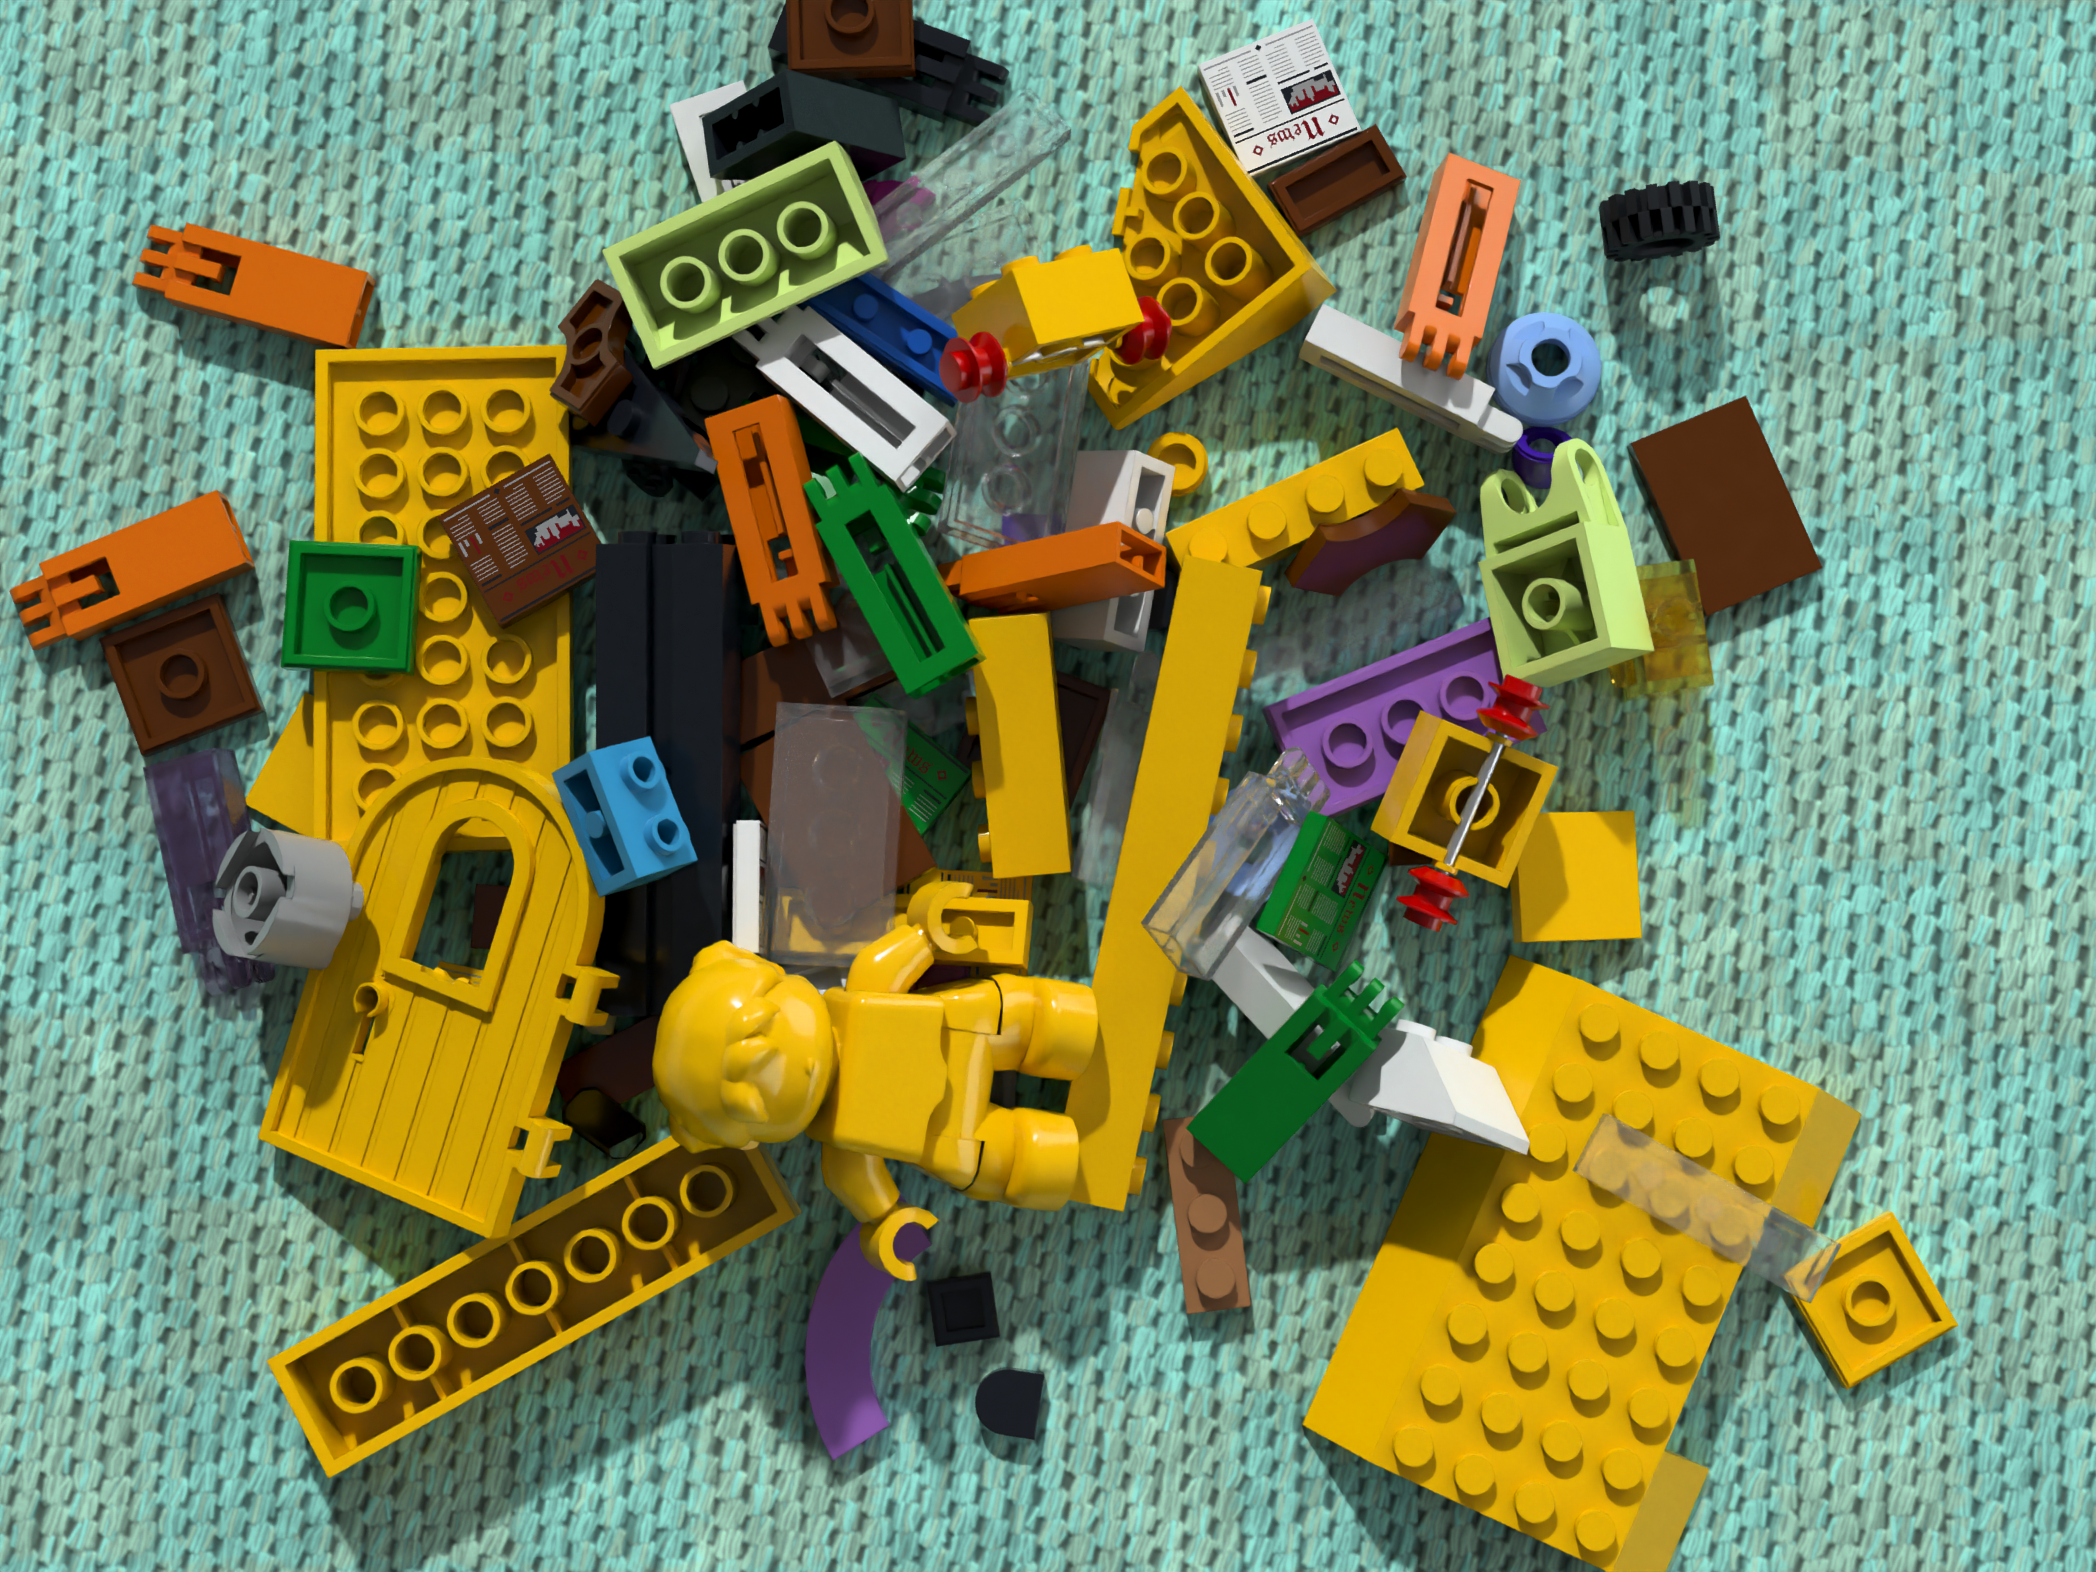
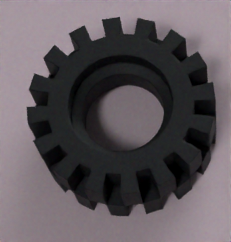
[1598,180,1720,262]

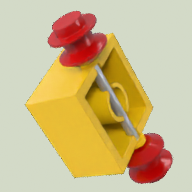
[939,245,1172,403]
[1370,674,1559,932]

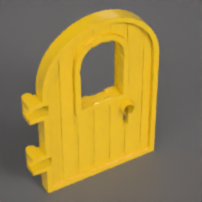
[258,756,621,1239]

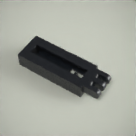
[768,2,1009,131]

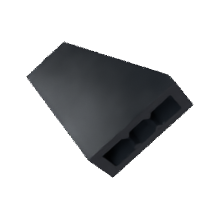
[702,69,906,181]

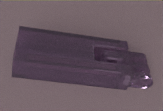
[143,748,275,996]

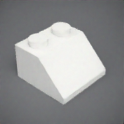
[1348,1019,1530,1155]

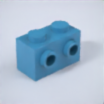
[552,736,698,898]

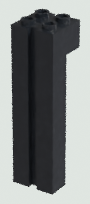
[596,531,759,1016]

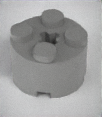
[213,828,364,970]

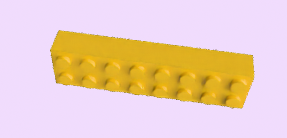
[267,1136,802,1479]

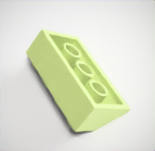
[602,141,889,370]

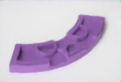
[805,1189,932,1460]

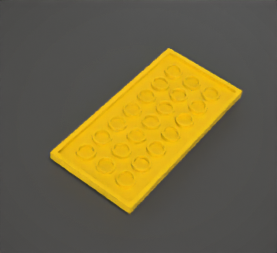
[313,345,574,853]

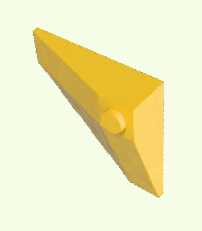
[1082,86,1337,431]

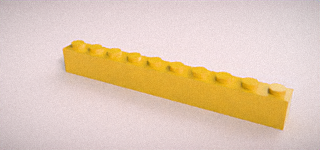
[1064,554,1271,1212]

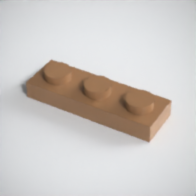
[1162,1116,1251,1314]

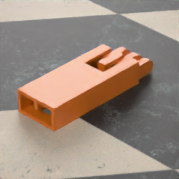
[1394,152,1521,381]
[132,222,376,349]
[704,394,840,647]
[9,490,255,650]
[937,521,1166,615]

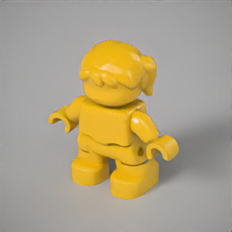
[652,881,1098,1281]

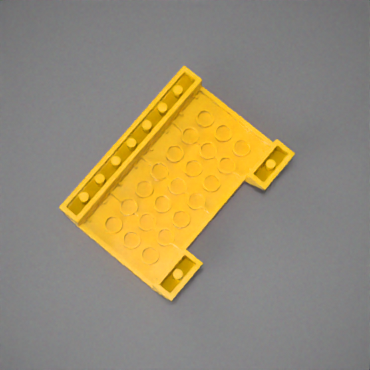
[1302,954,1862,1572]

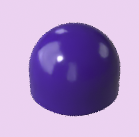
[1511,427,1572,489]

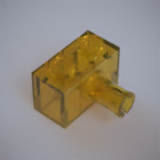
[1609,559,1714,702]

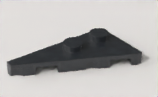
[571,339,718,474]

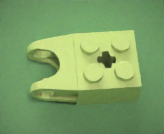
[1478,438,1655,688]

